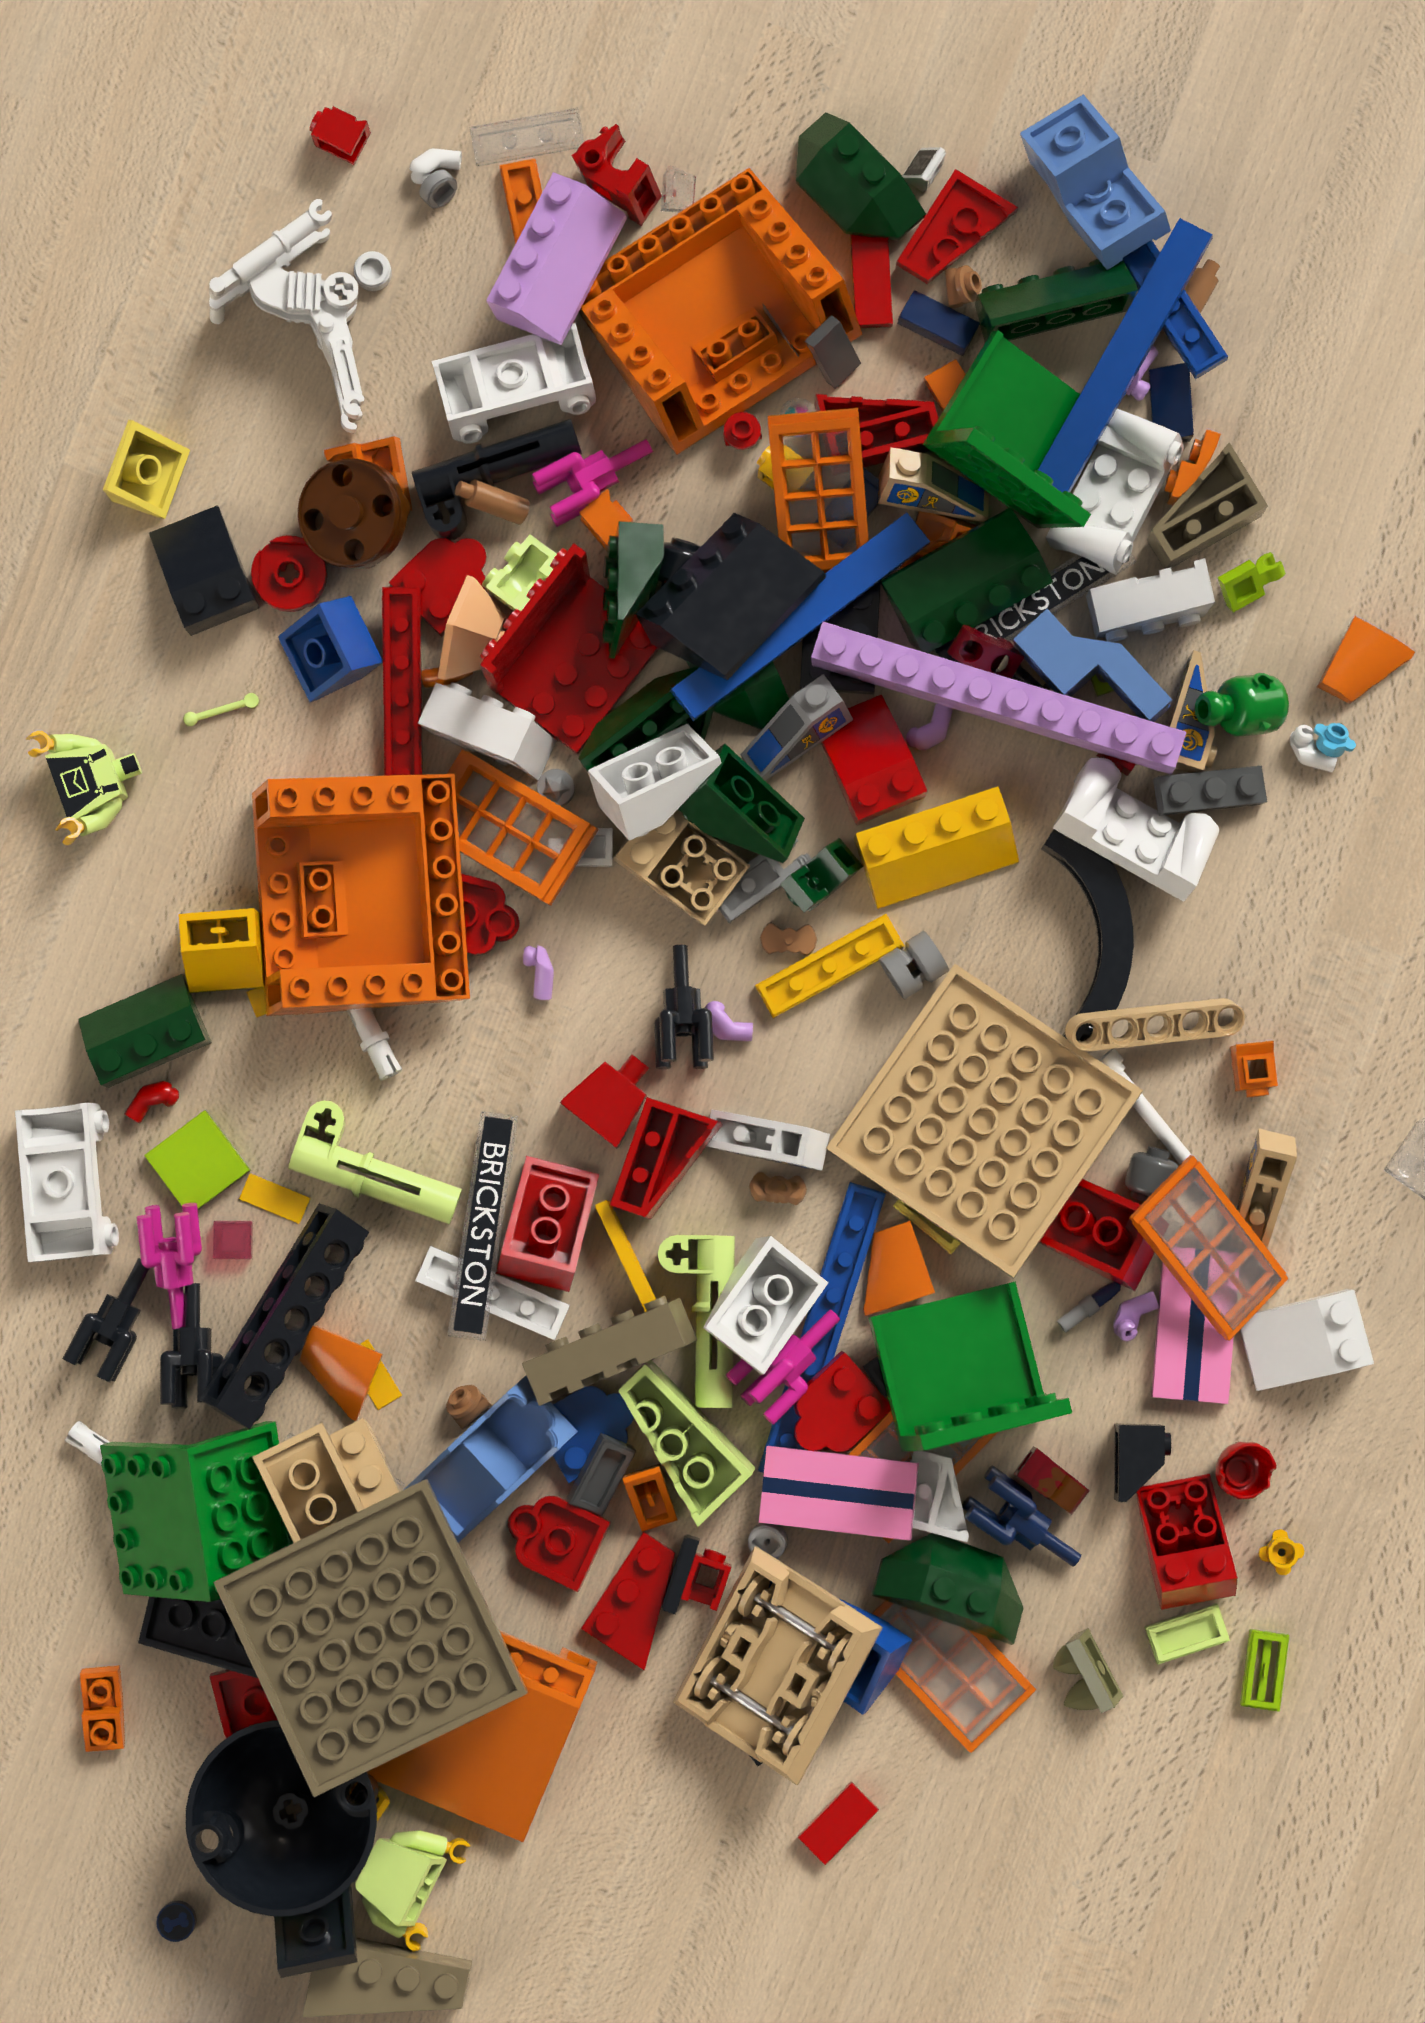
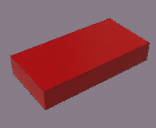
[798,1781,879,1865]

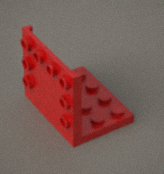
[480,543,659,755]

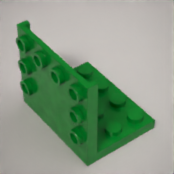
[923,330,1091,528]
[868,1281,1072,1452]
[100,1421,294,1602]

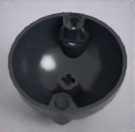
[186,1720,379,1916]

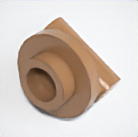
[945,265,982,308]
[446,1385,492,1429]

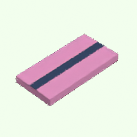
[1151,1247,1240,1404]
[759,1446,919,1540]

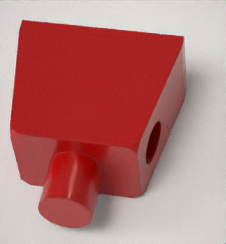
[560,1054,649,1149]

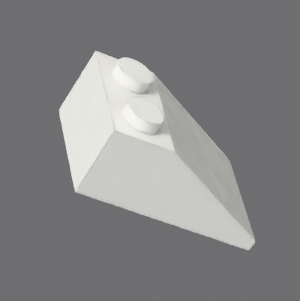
[588,724,721,841]
[703,1236,828,1375]
[1240,1289,1374,1391]

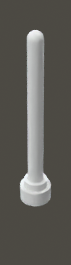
[1098,1049,1209,1199]

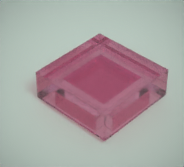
[213,1221,253,1259]

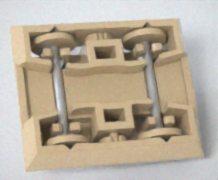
[673,1546,883,1785]

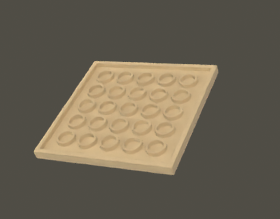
[826,964,1143,1279]

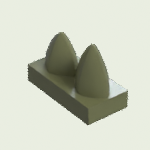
[1053,1628,1123,1713]

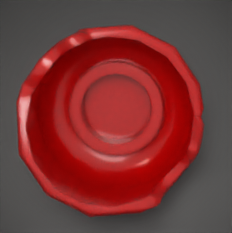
[1215,1441,1277,1500]

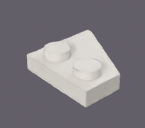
[911,1451,969,1542]

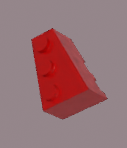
[814,394,938,476]
[610,1097,723,1219]

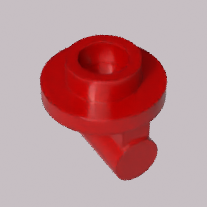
[723,412,762,450]

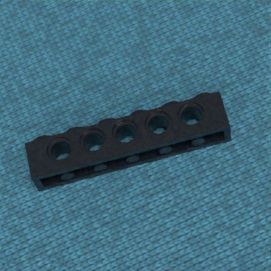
[199,1203,369,1429]

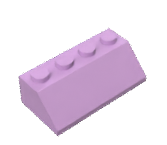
[486,172,628,345]

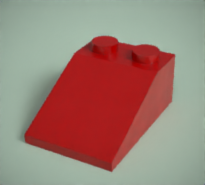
[821,694,928,826]
[496,1156,599,1292]
[1039,1179,1169,1291]

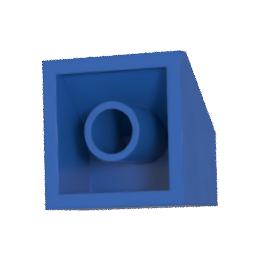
[278,596,383,702]

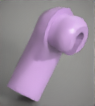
[1126,346,1158,401]
[906,704,953,750]
[523,945,554,1000]
[705,1001,753,1041]
[1113,1291,1159,1341]

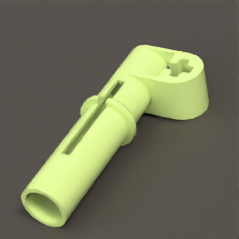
[288,1100,462,1224]
[658,1235,735,1408]

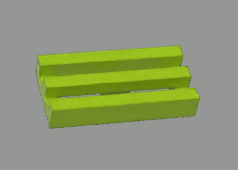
[1240,1629,1290,1712]

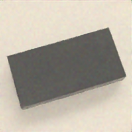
[805,315,861,389]
[566,1433,636,1517]

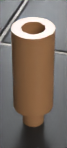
[1184,259,1220,313]
[455,480,530,525]

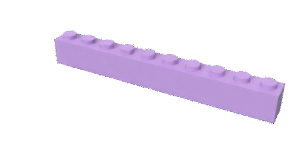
[811,621,1186,775]

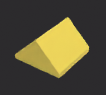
[103,420,190,519]

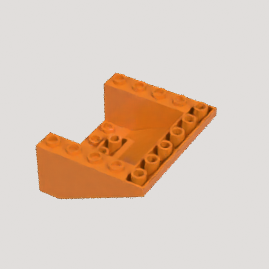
[579,168,863,455]
[252,774,470,1016]
[367,1630,598,1842]

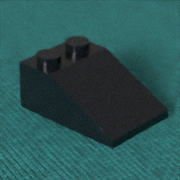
[149,505,260,636]

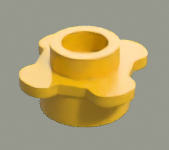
[1258,1529,1305,1575]

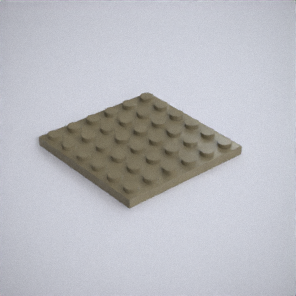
[213,1479,528,1797]

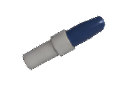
[1057,1281,1121,1333]

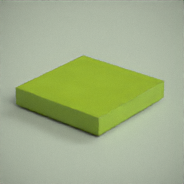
[144,1110,251,1210]

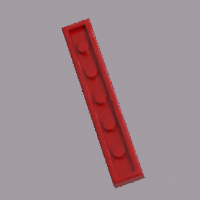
[382,587,423,776]

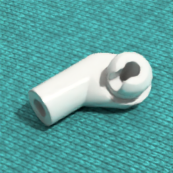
[409,148,462,184]
[1290,725,1337,773]

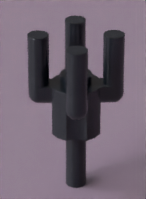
[654,945,714,1069]
[62,1258,150,1382]
[160,1283,224,1408]

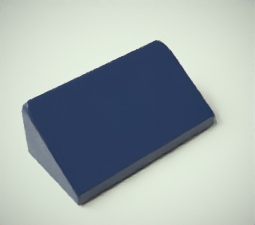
[897,290,980,356]
[1149,363,1194,442]

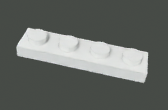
[415,1246,570,1340]

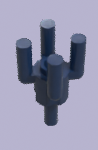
[962,1465,1081,1567]

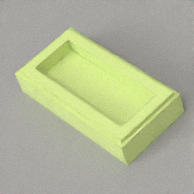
[1144,1603,1230,1664]

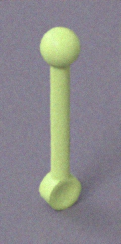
[183,693,259,726]

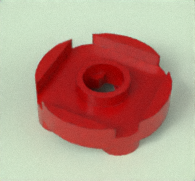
[251,535,327,612]

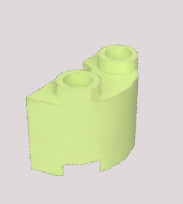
[482,534,557,611]

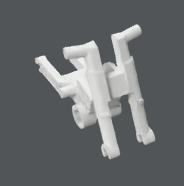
[209,199,364,433]

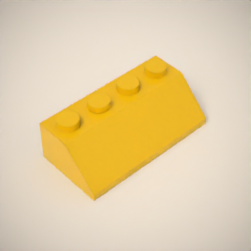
[854,786,1019,909]

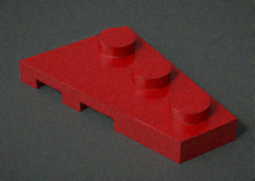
[896,169,1018,284]
[581,1531,675,1671]

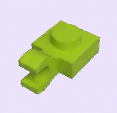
[1217,552,1286,613]

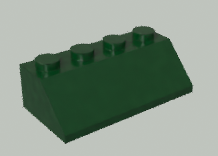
[975,259,1138,342]
[880,507,1053,653]

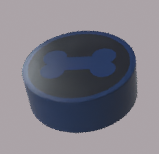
[156,1901,197,1942]

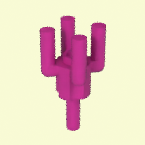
[532,439,653,527]
[136,1203,202,1329]
[726,1309,840,1425]

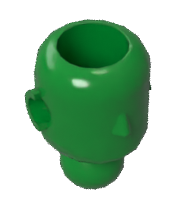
[1195,673,1289,737]

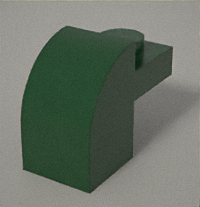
[780,838,864,913]

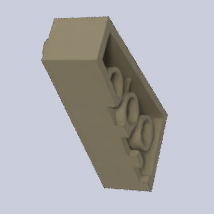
[522,1296,697,1406]
[302,1938,472,2017]

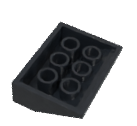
[636,513,826,680]

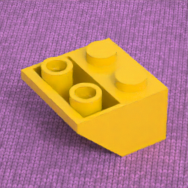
[178,908,265,993]

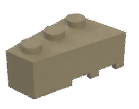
[1147,442,1268,569]

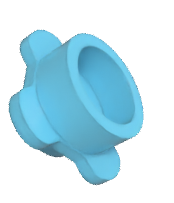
[1314,723,1356,757]

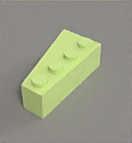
[618,1360,756,1527]

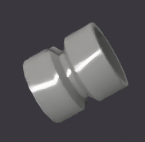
[879,930,949,1000]

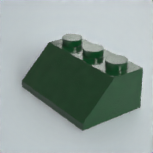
[78,974,212,1088]

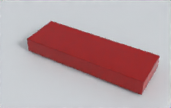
[850,235,893,328]

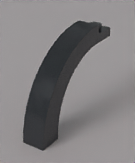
[1041,829,1134,1041]

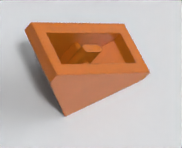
[623,1464,678,1532]

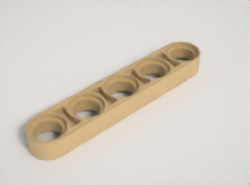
[1065,998,1245,1052]

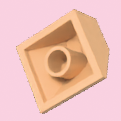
[438,575,506,680]

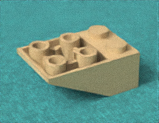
[613,810,750,926]

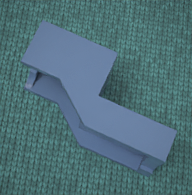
[1020,94,1171,270]
[1013,609,1172,722]
[403,1376,578,1543]

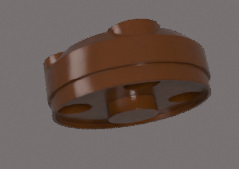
[298,459,410,569]

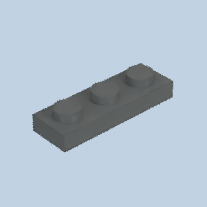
[1153,765,1267,816]

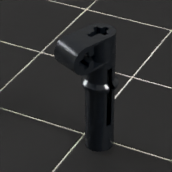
[412,419,582,540]

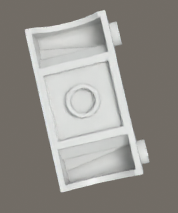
[432,323,596,444]
[1046,409,1184,575]
[1053,758,1219,902]
[15,1103,119,1262]

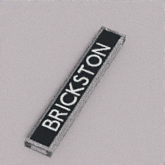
[929,553,1136,664]
[448,1111,518,1341]

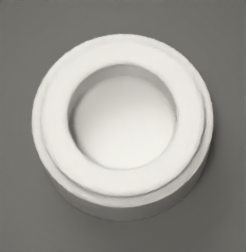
[354,251,392,291]

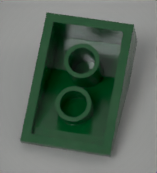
[678,744,805,863]

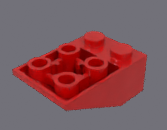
[1136,1474,1238,1610]

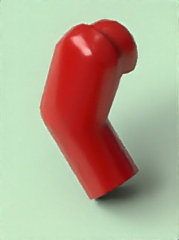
[124,1081,179,1123]

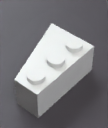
[1086,558,1215,642]
[418,682,557,781]

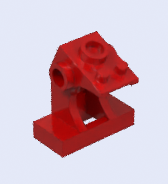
[571,124,662,226]

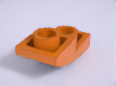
[1164,430,1221,506]
[80,1665,125,1752]

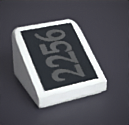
[903,147,946,192]

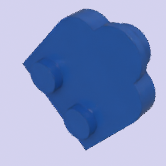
[553,1386,634,1484]

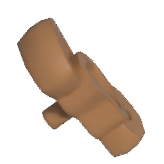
[760,922,818,956]
[749,1172,807,1205]

